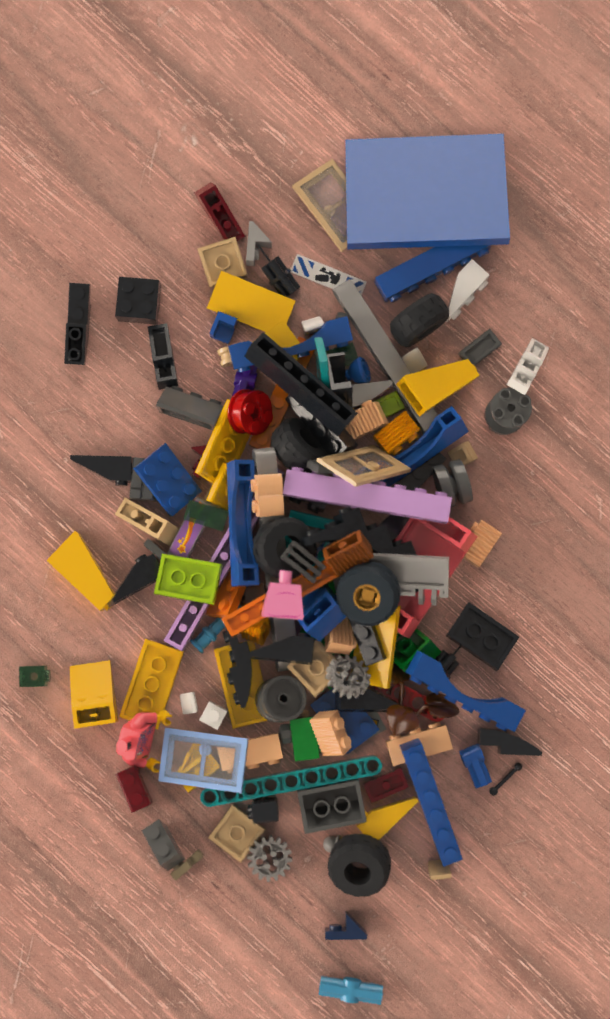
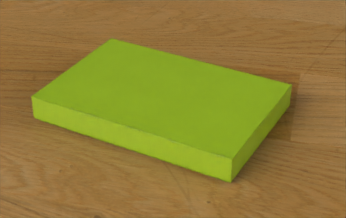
[154,553,223,605]

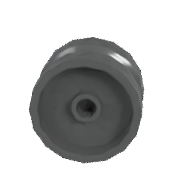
[432,459,473,508]
[255,675,307,723]

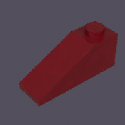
[194,182,246,242]

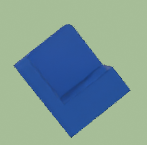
[209,311,238,344]

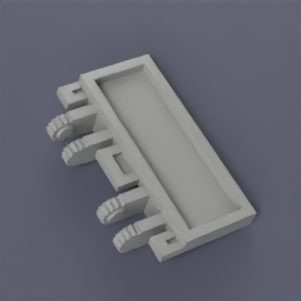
[369,553,449,606]

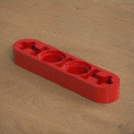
[373,683,444,722]

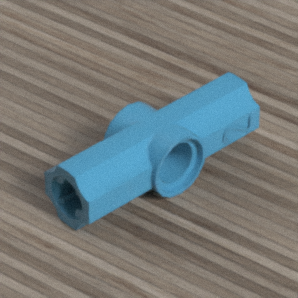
[319,976,383,1005]

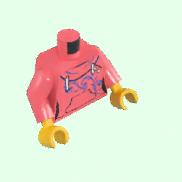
[116,710,173,773]

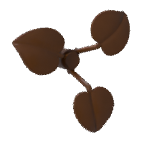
[386,662,460,736]

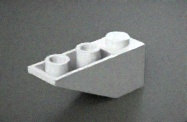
[446,259,490,322]

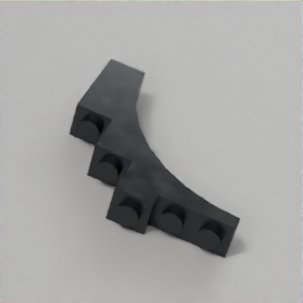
[300,506,418,592]

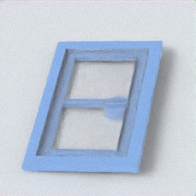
[158,728,249,793]

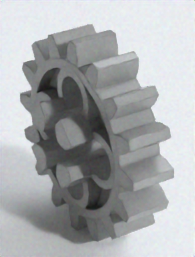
[325,654,371,699]
[247,835,292,882]

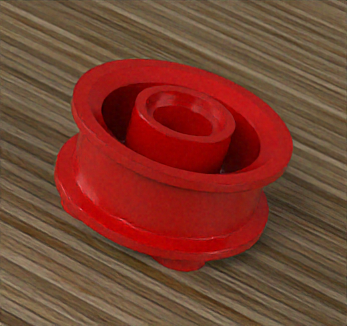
[227,389,273,435]

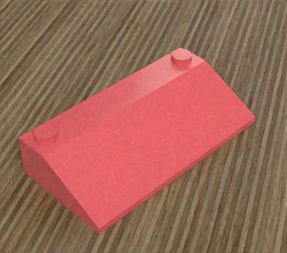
[394,517,478,638]

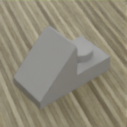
[246,221,272,266]

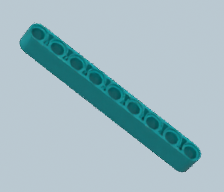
[200,755,382,807]

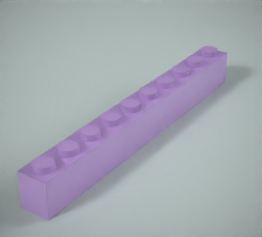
[164,469,285,651]

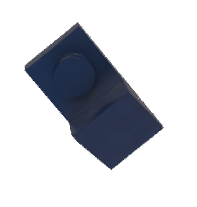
[325,911,367,940]

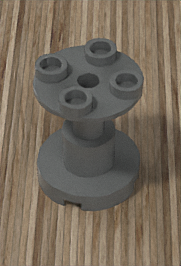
[484,387,532,435]

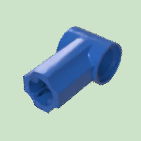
[459,743,492,788]

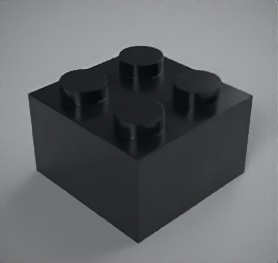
[115,277,161,325]

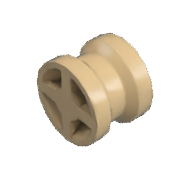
[217,346,232,367]

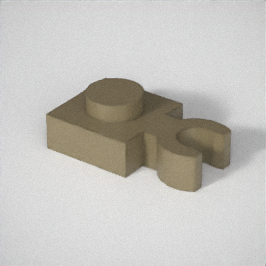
[170,849,204,881]

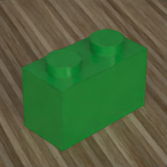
[290,716,322,761]

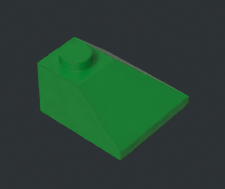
[393,628,441,672]

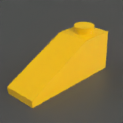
[356,796,419,840]

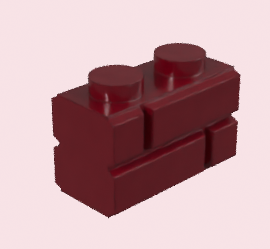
[116,766,153,813]

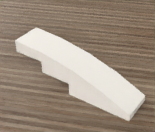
[507,338,549,395]

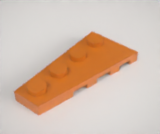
[205,542,254,618]

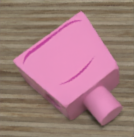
[261,570,304,620]

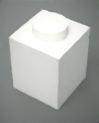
[199,701,228,730]

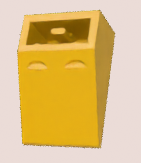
[70,660,119,729]

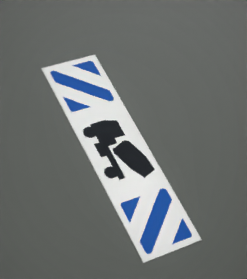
[291,254,367,295]

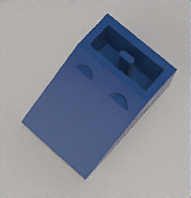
[297,584,346,642]

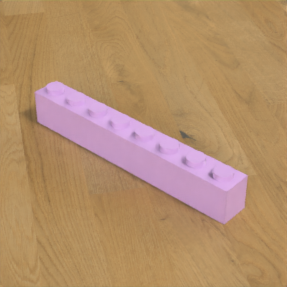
[283,467,452,524]

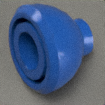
[345,357,371,384]

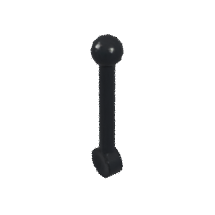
[489,763,522,796]

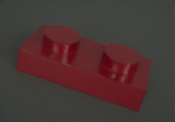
[363,767,409,804]

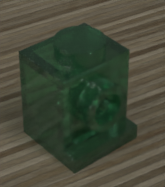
[19,666,51,687]

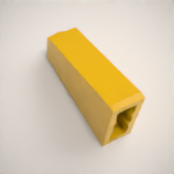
[396,359,480,417]
[47,531,114,611]

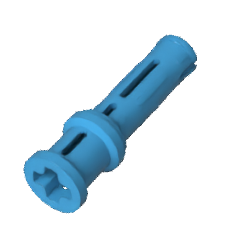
[190,604,242,654]

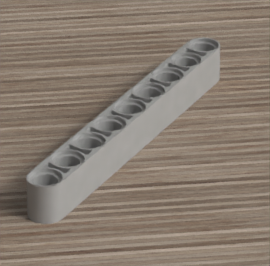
[332,279,438,434]

